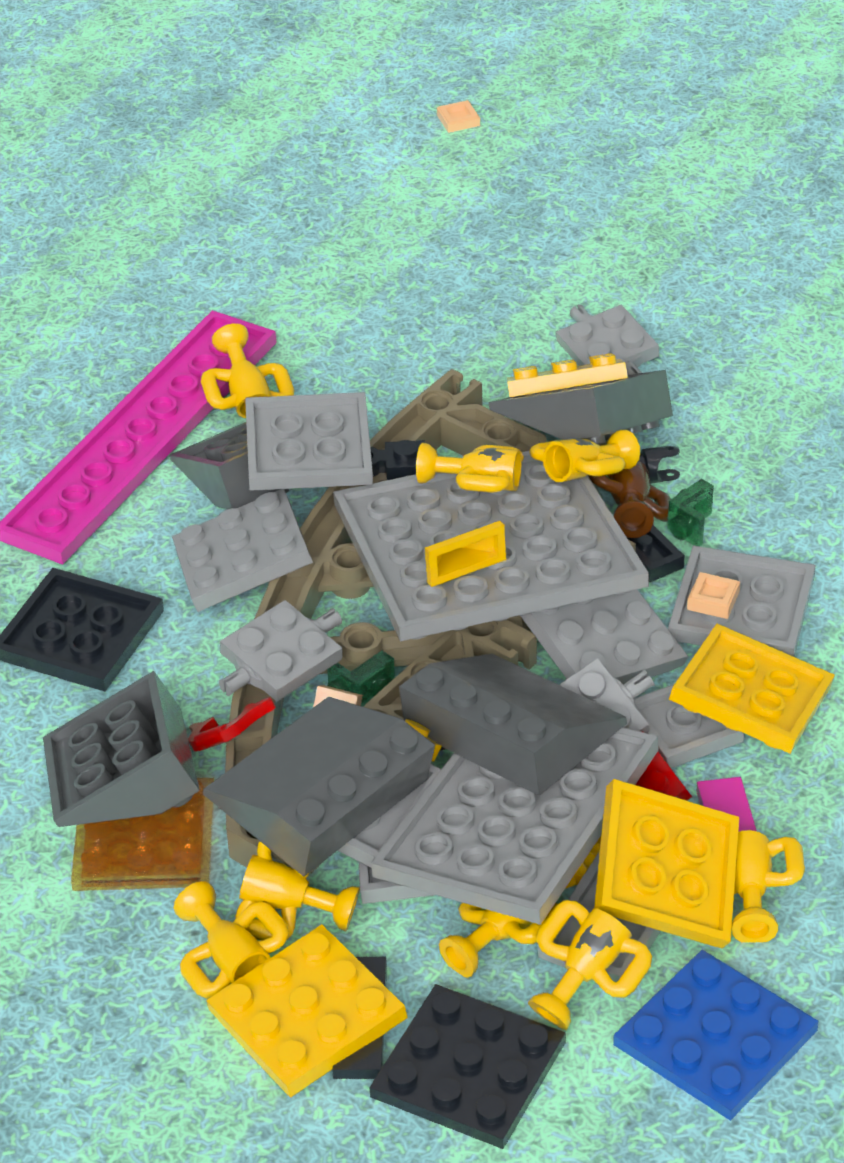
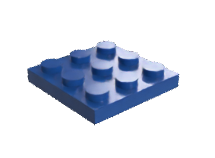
[613,950,819,1121]

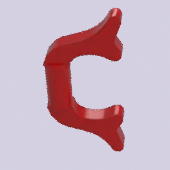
[188,697,276,752]

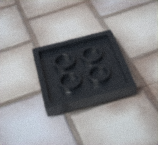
[0,567,164,692]
[369,984,566,1149]

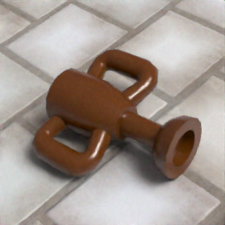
[589,461,673,538]

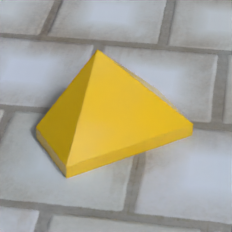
[425,521,506,587]

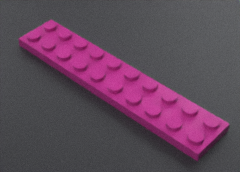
[0,310,277,565]

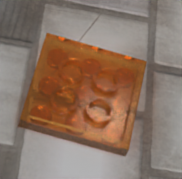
[71,778,214,891]

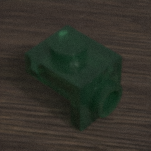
[667,478,714,546]
[327,650,395,707]

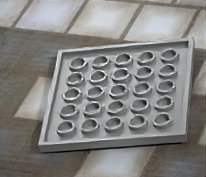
[333,451,649,641]

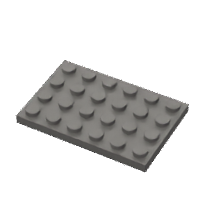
[371,728,659,925]

